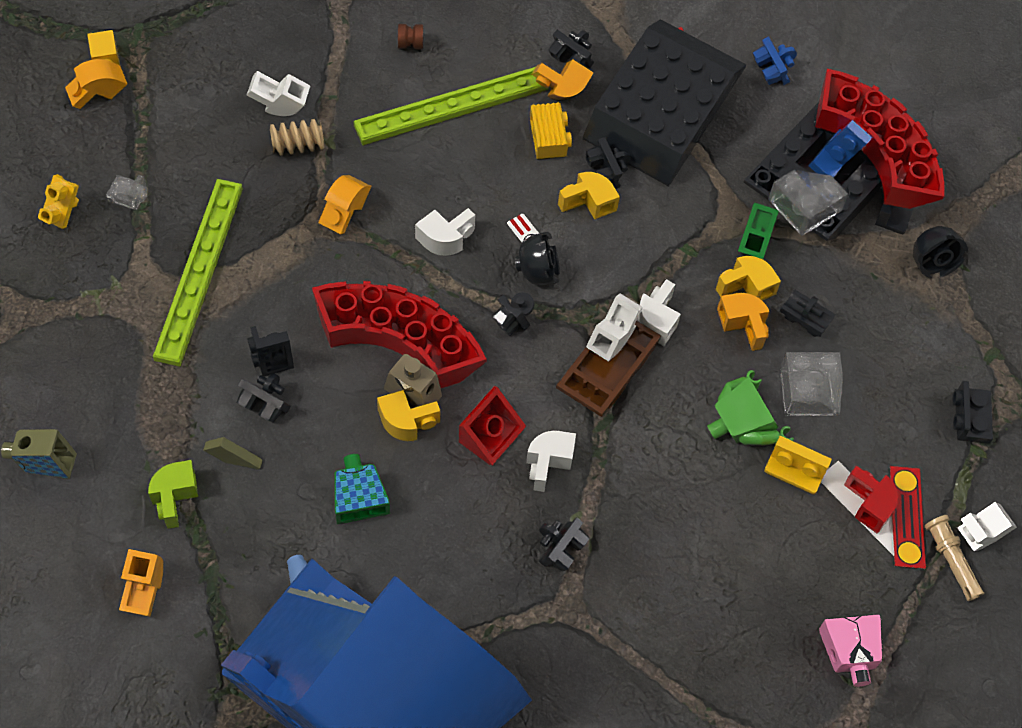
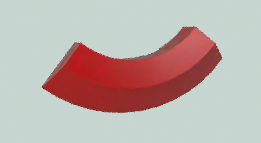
[815,69,944,209]
[312,281,487,389]

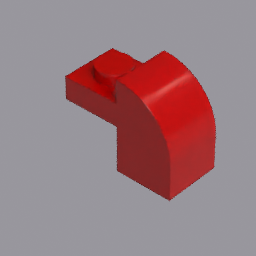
[844,466,899,534]

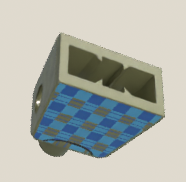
[1,429,77,479]

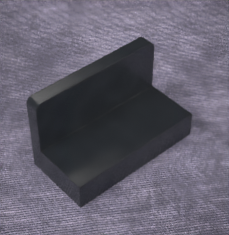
[875,200,914,235]

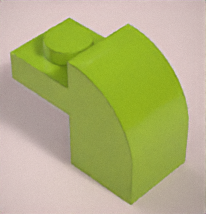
[148,460,198,529]

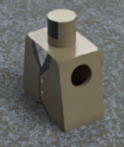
[384,354,442,408]

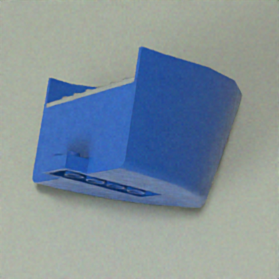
[221,559,532,728]

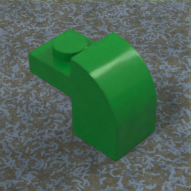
[738,203,779,260]

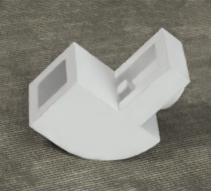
[247,71,310,116]
[415,208,475,256]
[637,279,681,346]
[586,293,643,361]
[526,431,576,492]
[958,502,1017,551]

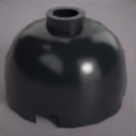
[913,226,968,278]
[515,232,560,285]

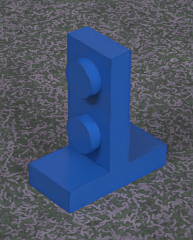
[809,120,872,183]

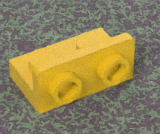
[764,436,832,494]

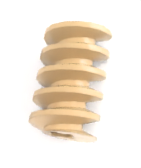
[270,119,324,156]

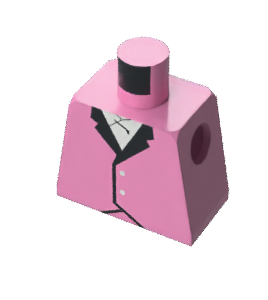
[819,615,882,687]

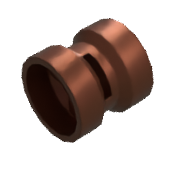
[398,24,423,49]

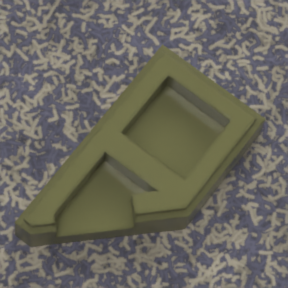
[203,437,262,469]

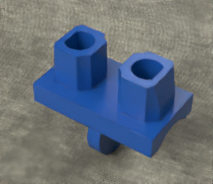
[753,37,797,85]

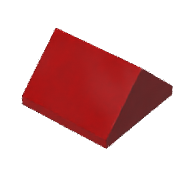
[459,386,526,465]

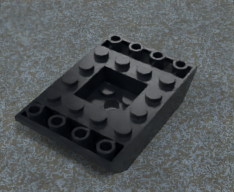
[743,102,883,241]

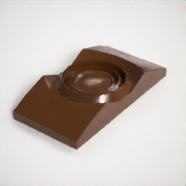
[556,321,661,417]

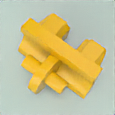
[38,174,79,229]

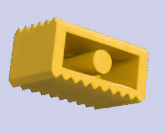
[530,102,572,159]

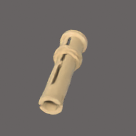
[925,515,984,601]

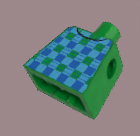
[335,454,390,524]

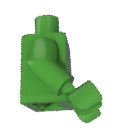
[707,370,794,445]

